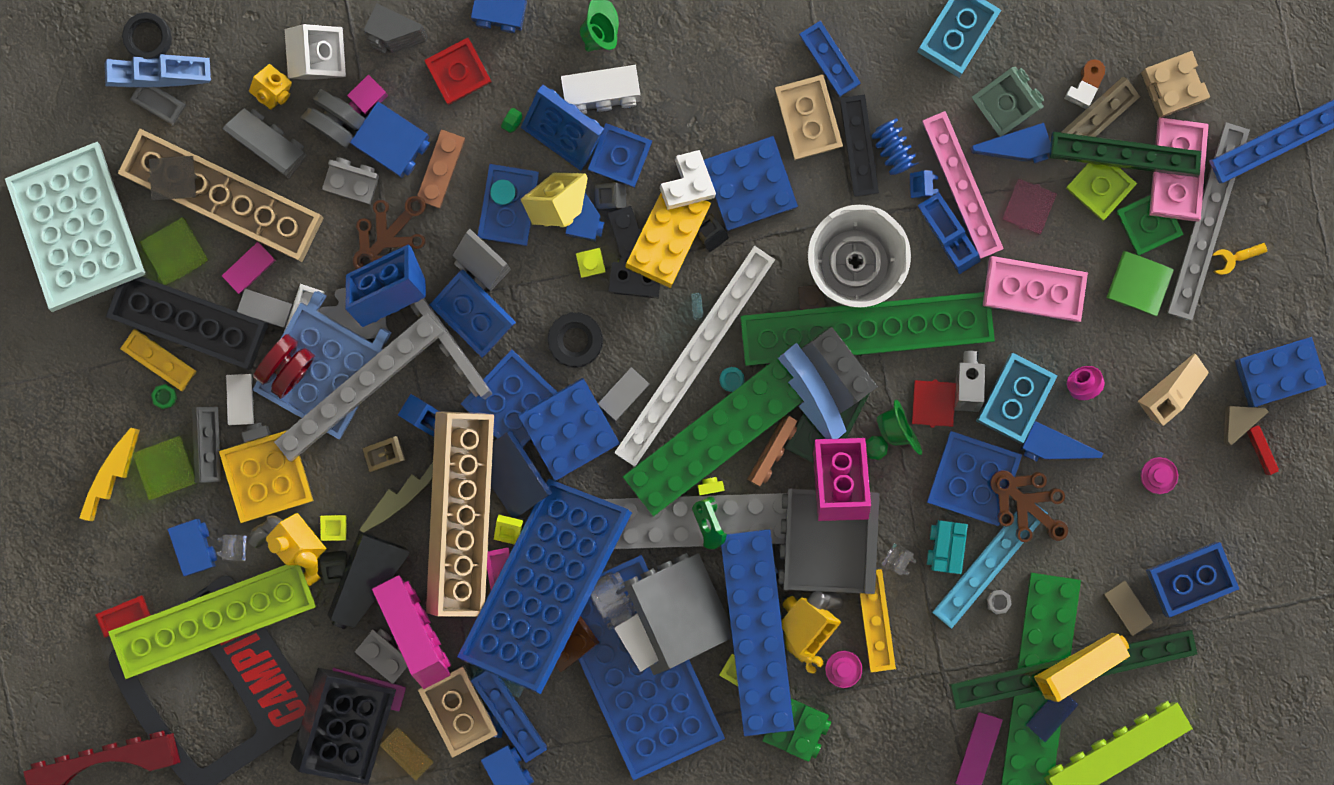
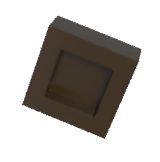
[798,285,825,310]

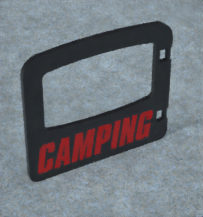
[109,576,310,785]

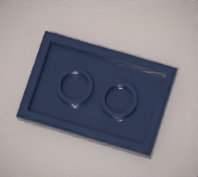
[491,430,552,519]

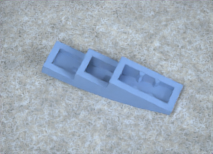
[105,54,211,87]
[778,343,846,439]

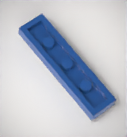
[470,670,547,763]

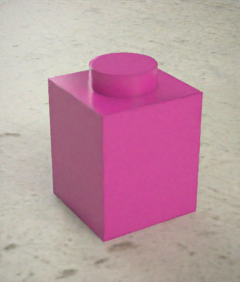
[347,74,388,116]

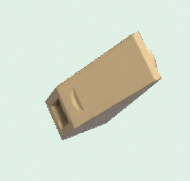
[1138,353,1209,426]

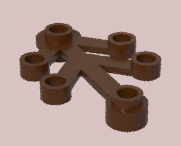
[353,196,426,270]
[990,470,1068,542]

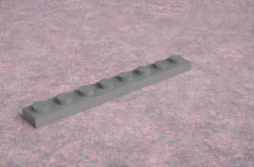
[1167,122,1250,321]
[274,313,445,462]

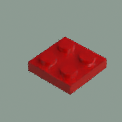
[424,37,492,105]

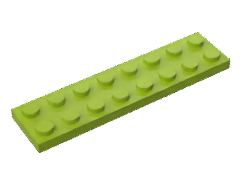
[108,565,316,679]

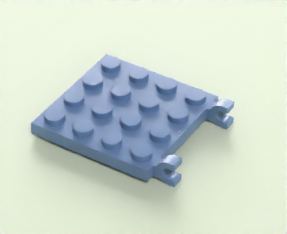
[252,291,392,439]

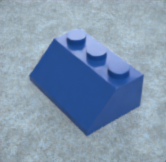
[345,244,426,327]

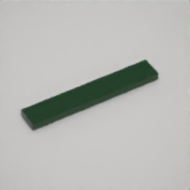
[1050,132,1202,178]

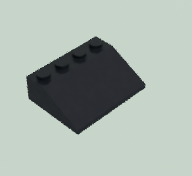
[290,668,396,785]

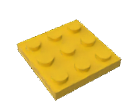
[219,430,314,523]

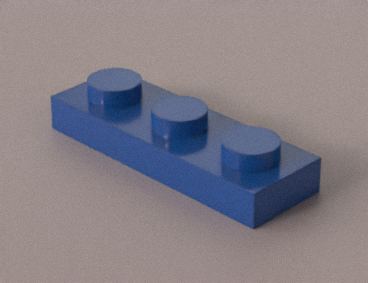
[799,21,861,98]

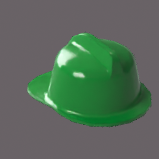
[579,0,619,52]
[877,399,922,455]

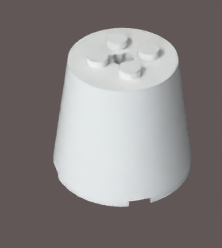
[808,205,911,307]

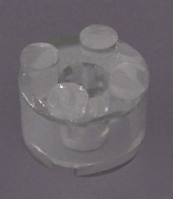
[591,571,636,630]

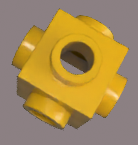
[249,64,292,110]

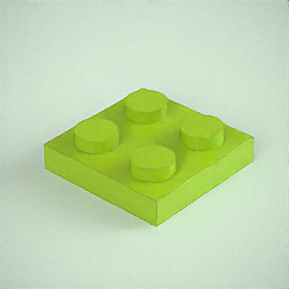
[1066,163,1137,221]

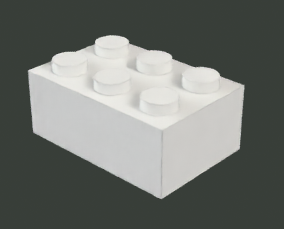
[561,65,641,114]

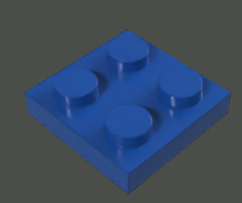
[588,123,652,188]

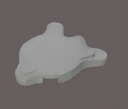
[318,288,389,339]

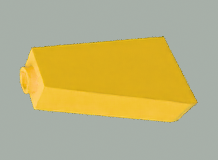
[1034,633,1130,702]

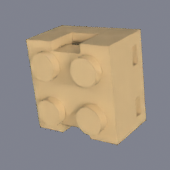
[1141,51,1210,118]

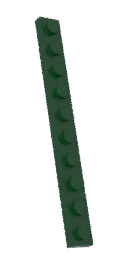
[949,630,1198,710]

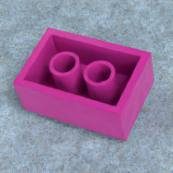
[813,438,871,521]

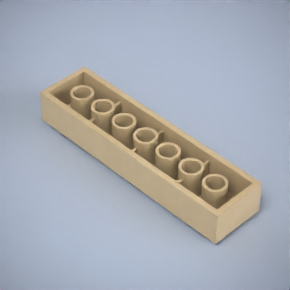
[118,129,324,262]
[426,412,494,616]

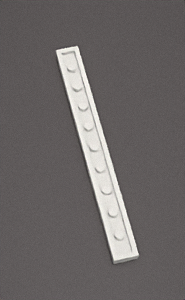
[615,246,775,467]

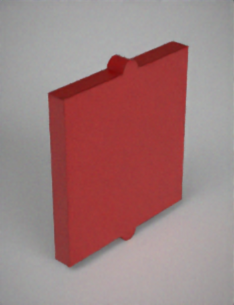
[912,379,956,428]

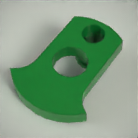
[692,497,727,549]

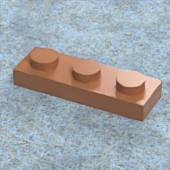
[417,129,465,209]
[747,415,797,486]

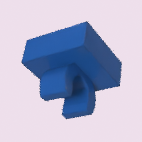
[910,170,939,198]

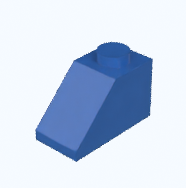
[565,193,604,242]
[398,394,440,437]

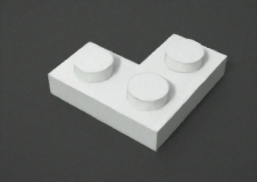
[660,150,716,210]

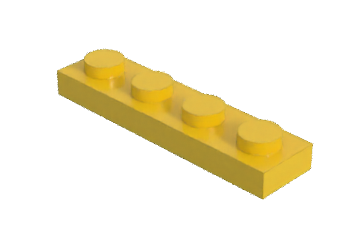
[859,569,896,672]

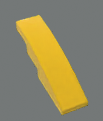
[80,428,140,521]

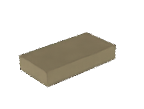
[1103,580,1153,636]

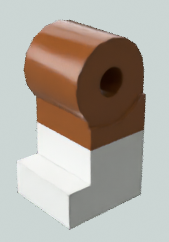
[1064,59,1105,109]

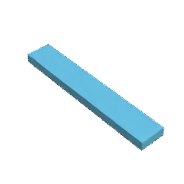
[932,503,1048,629]

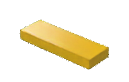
[120,328,197,392]

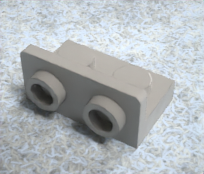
[322,157,379,205]
[355,628,407,684]

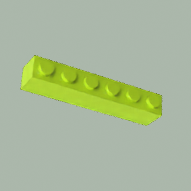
[1044,701,1193,785]

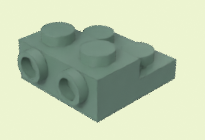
[972,67,1044,137]

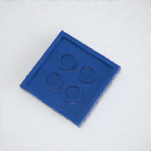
[521,85,604,171]
[703,136,798,232]
[461,350,557,448]
[518,378,620,481]
[926,431,1022,526]

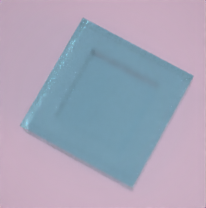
[691,293,703,320]

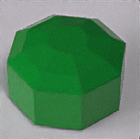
[501,108,523,133]
[151,384,177,409]
[866,436,888,460]

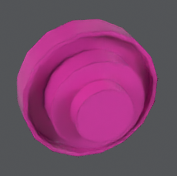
[1067,366,1105,400]
[1140,457,1179,494]
[825,651,862,688]

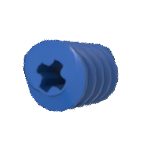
[871,118,919,175]

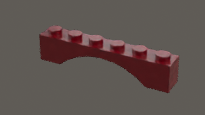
[23,730,180,785]

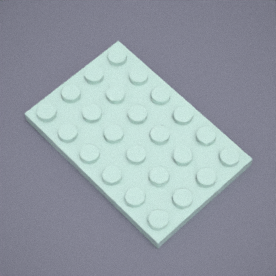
[5,142,146,312]

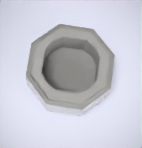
[986,590,1012,614]

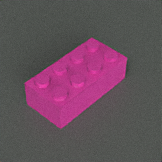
[372,575,451,689]

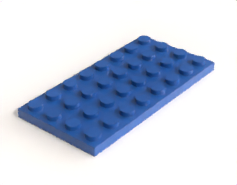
[457,479,632,694]
[579,555,725,780]

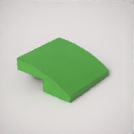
[1107,251,1174,316]

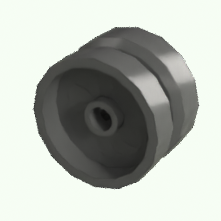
[300,89,365,148]

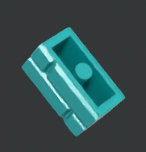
[926,520,968,574]

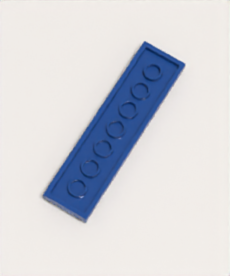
[721,529,794,736]

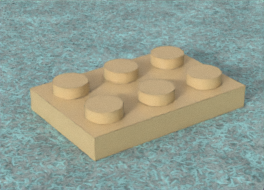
[775,75,843,160]

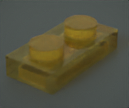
[380,727,434,781]

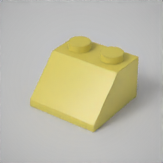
[521,173,587,227]

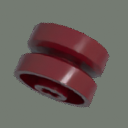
[253,334,316,399]

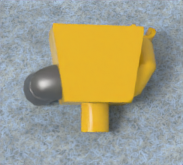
[247,513,327,586]
[781,591,843,673]

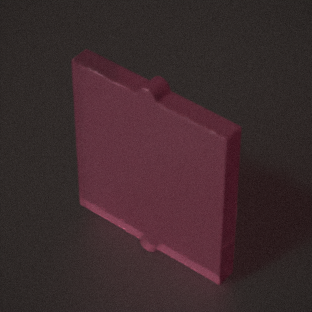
[1002,179,1057,235]

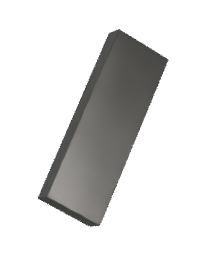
[192,407,221,483]

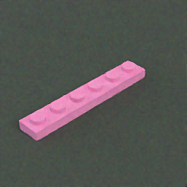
[922,111,1004,259]

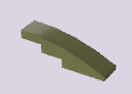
[360,463,433,533]

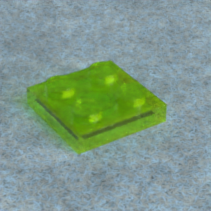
[140,217,209,286]
[132,436,197,500]

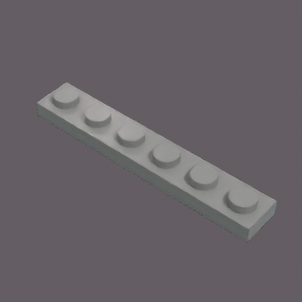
[410,298,493,399]

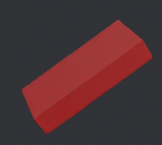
[1247,425,1279,475]
[95,595,151,638]

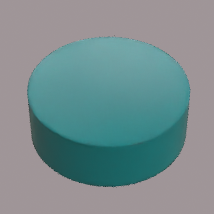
[490,180,516,205]
[719,367,744,392]

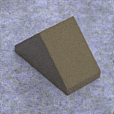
[1224,406,1268,446]
[362,436,407,472]

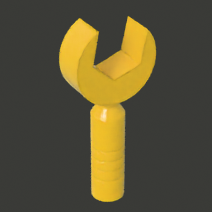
[1212,243,1267,275]

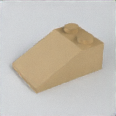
[418,665,497,758]

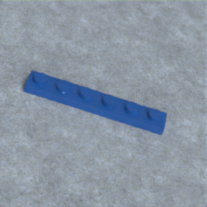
[1209,99,1334,184]

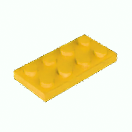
[625,193,711,288]

